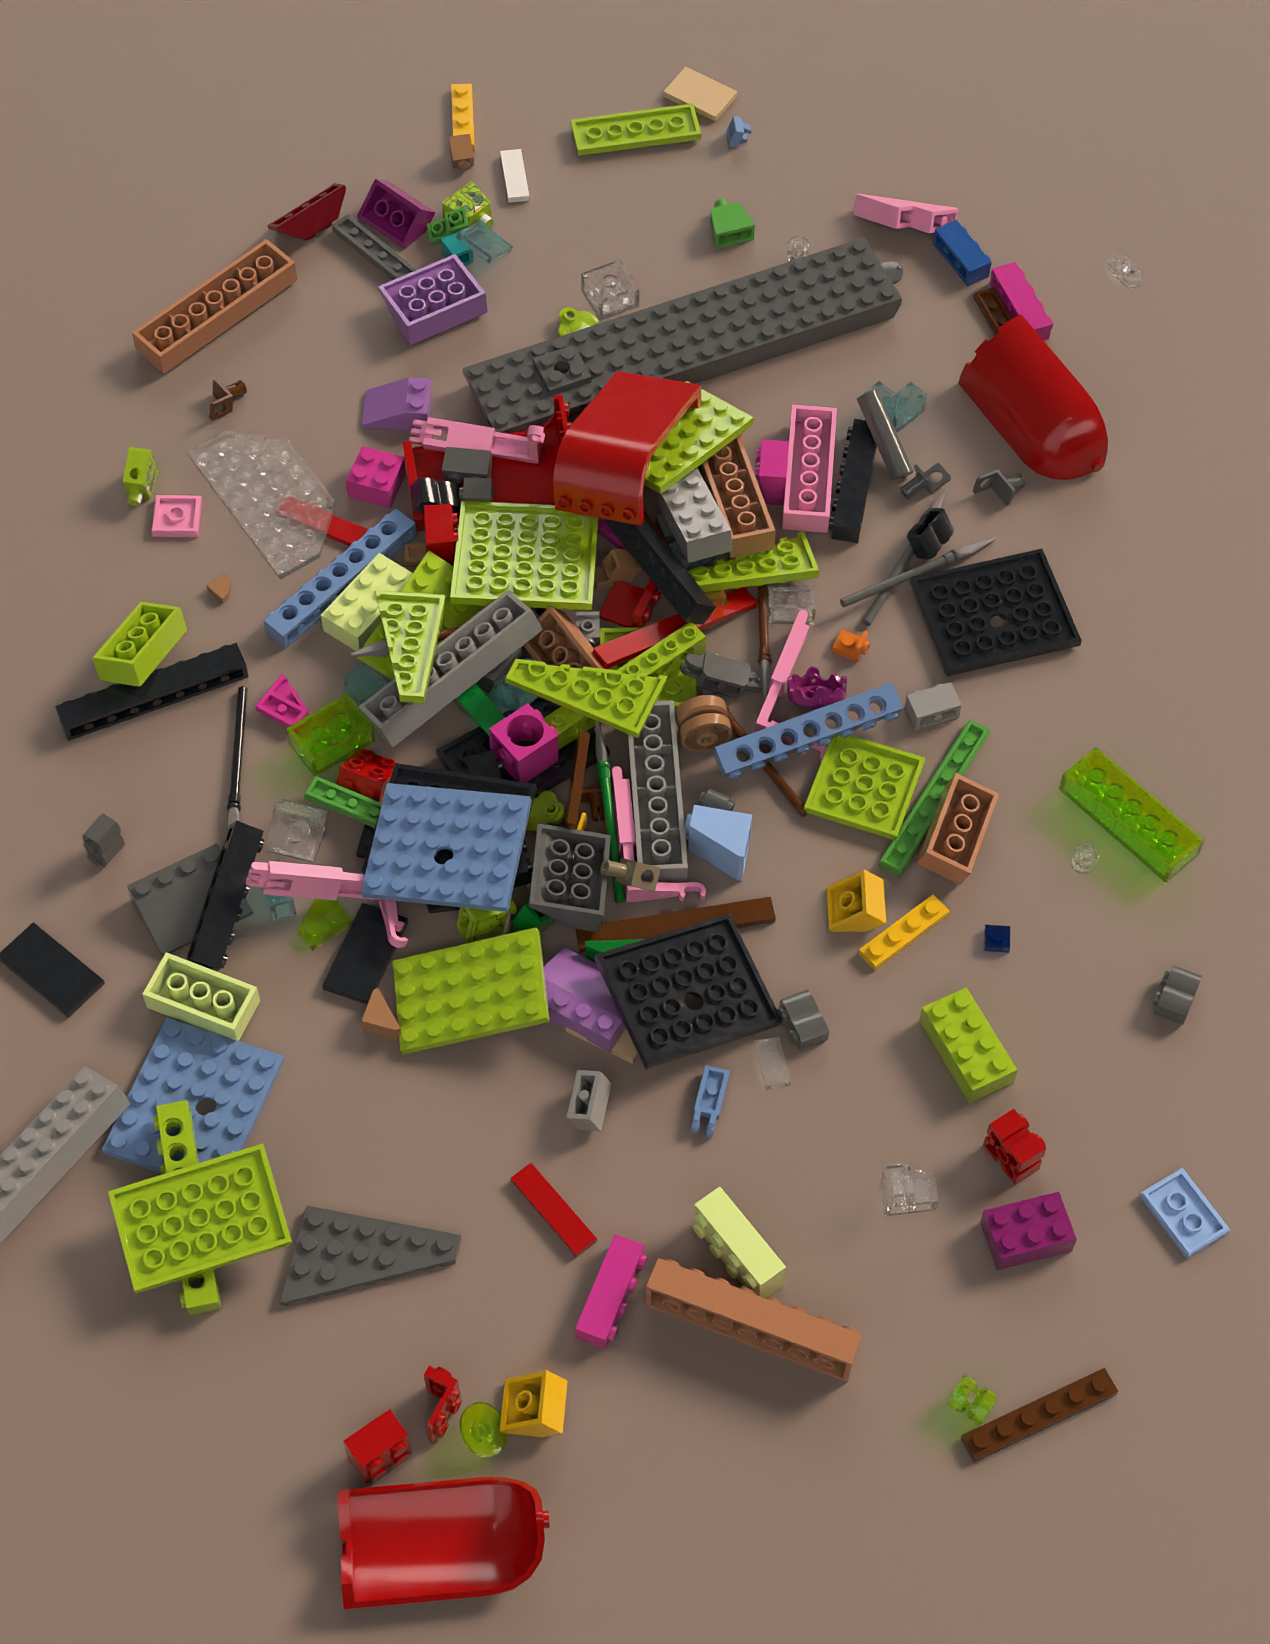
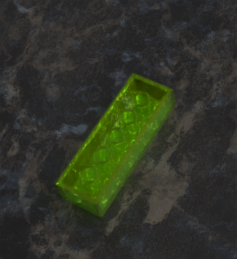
[1059,747,1204,883]

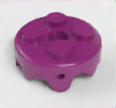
[787,666,847,711]

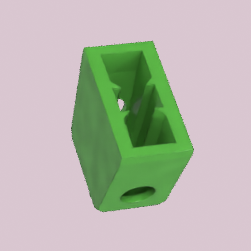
[710,199,755,249]

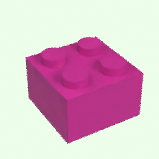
[755,439,789,505]
[346,446,406,508]

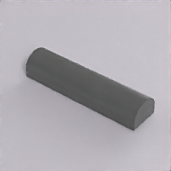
[857,389,914,480]

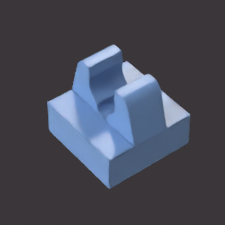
[726,116,752,147]

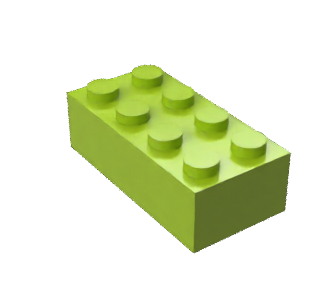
[92,602,187,687]
[919,987,1018,1104]

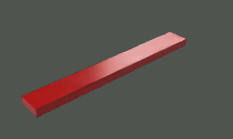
[592,587,758,669]

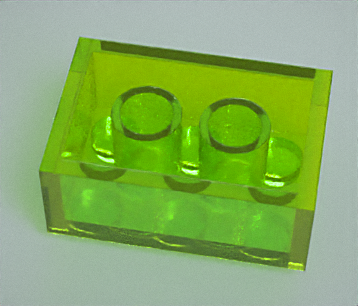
[286,693,375,777]

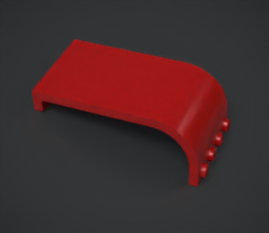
[553,371,701,526]
[402,395,572,532]

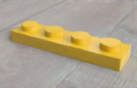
[451,83,475,151]
[859,894,950,971]

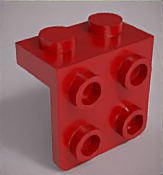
[599,579,662,628]
[336,749,397,803]
[424,1366,462,1443]

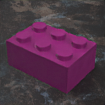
[980,1191,1077,1270]

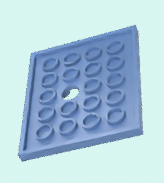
[361,783,532,912]
[102,1017,285,1173]

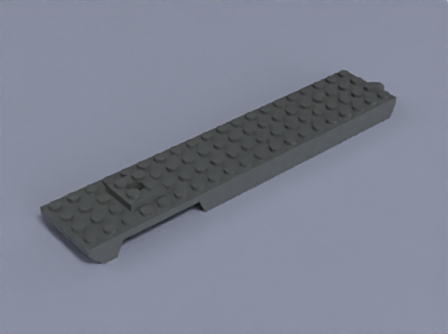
[463,238,903,434]

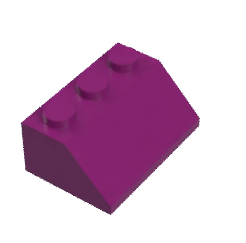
[357,179,436,249]

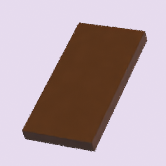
[563,731,590,829]

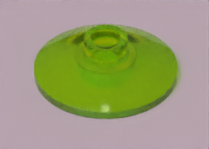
[460,1402,507,1457]

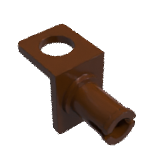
[209,378,247,421]
[580,777,612,822]

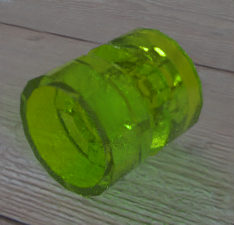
[948,1375,998,1425]

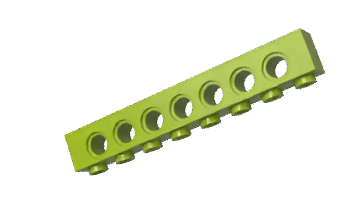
[544,623,706,749]
[153,1100,222,1315]

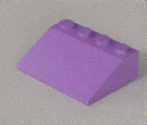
[378,254,488,345]
[544,947,626,1053]

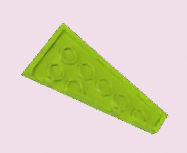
[687,531,819,592]
[375,591,446,703]
[505,659,668,738]

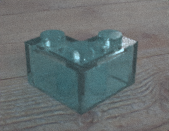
[864,381,927,432]

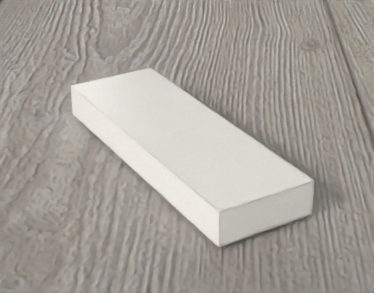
[500,149,529,203]

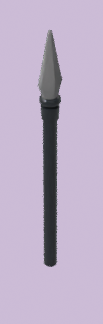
[226,686,248,831]

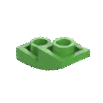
[427,207,469,246]

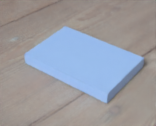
[1139,1168,1230,1259]

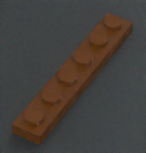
[961,1368,1118,1462]

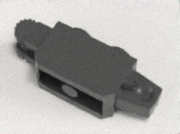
[680,652,762,699]

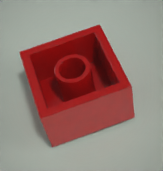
[424,504,459,566]
[343,1409,412,1484]

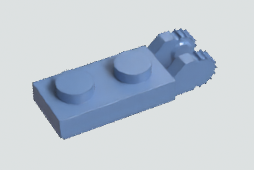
[691,1065,731,1138]

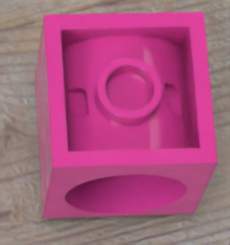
[489,703,559,783]

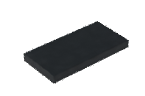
[322,903,408,1005]
[0,922,105,1018]

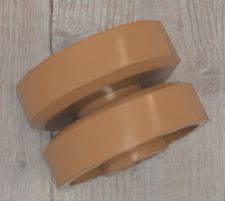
[675,695,733,752]

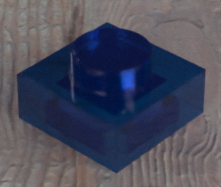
[984,925,1010,953]

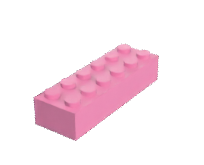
[782,405,837,533]

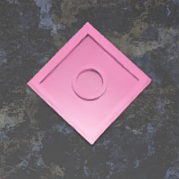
[151,495,202,537]

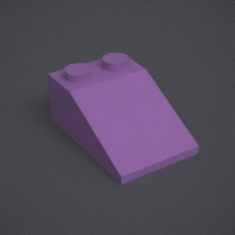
[362,378,432,430]

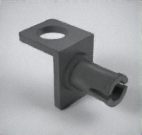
[900,463,951,500]
[972,469,1026,505]

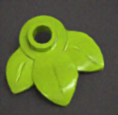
[558,307,599,336]
[526,790,565,831]

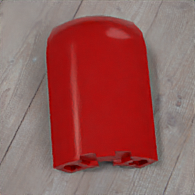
[958,314,1108,480]
[337,1477,550,1609]

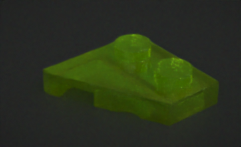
[297,899,353,951]

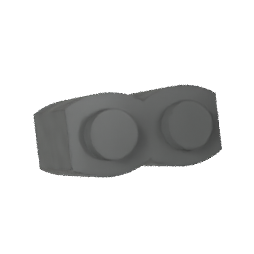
[82,813,125,867]
[1152,965,1202,1025]
[777,990,829,1050]

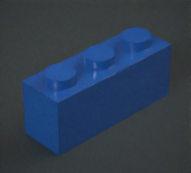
[933,219,992,286]

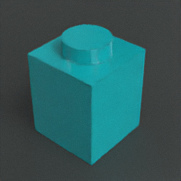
[441,231,473,266]

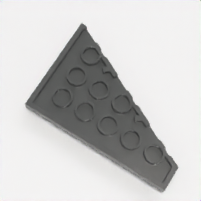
[280,1206,461,1306]

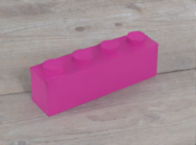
[989,262,1053,340]
[575,1234,647,1349]

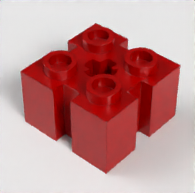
[983,1108,1046,1185]

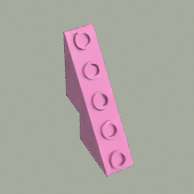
[853,194,958,233]

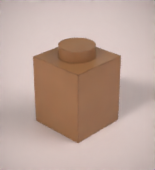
[449,134,474,169]
[602,548,642,582]

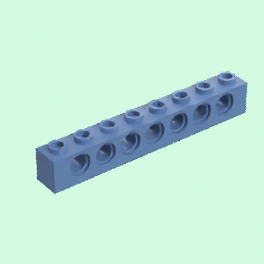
[264,508,417,649]
[712,682,903,779]

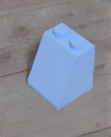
[685,805,752,881]

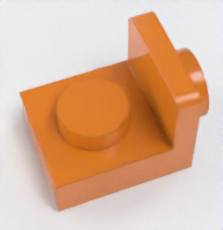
[832,630,870,662]

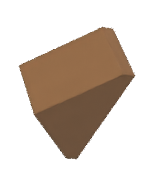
[362,988,401,1041]

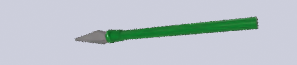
[596,721,625,903]

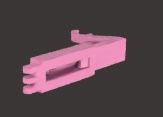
[409,417,545,464]
[753,610,827,762]
[611,766,706,902]
[246,861,408,948]

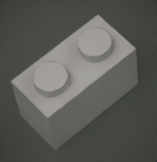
[905,682,962,730]
[566,1070,612,1131]

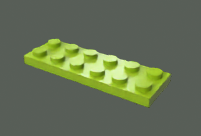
[570,103,701,156]

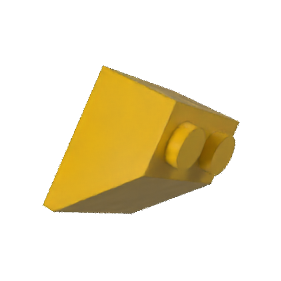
[826,870,886,932]
[499,1370,567,1437]

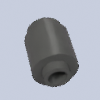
[697,788,735,811]

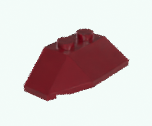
[267,183,346,240]

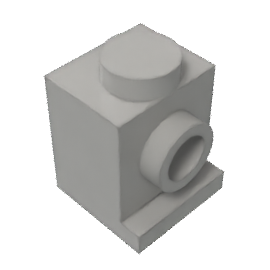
[576,611,600,648]

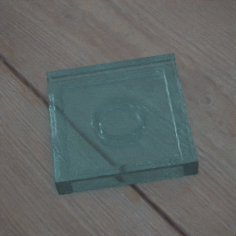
[456,221,513,263]

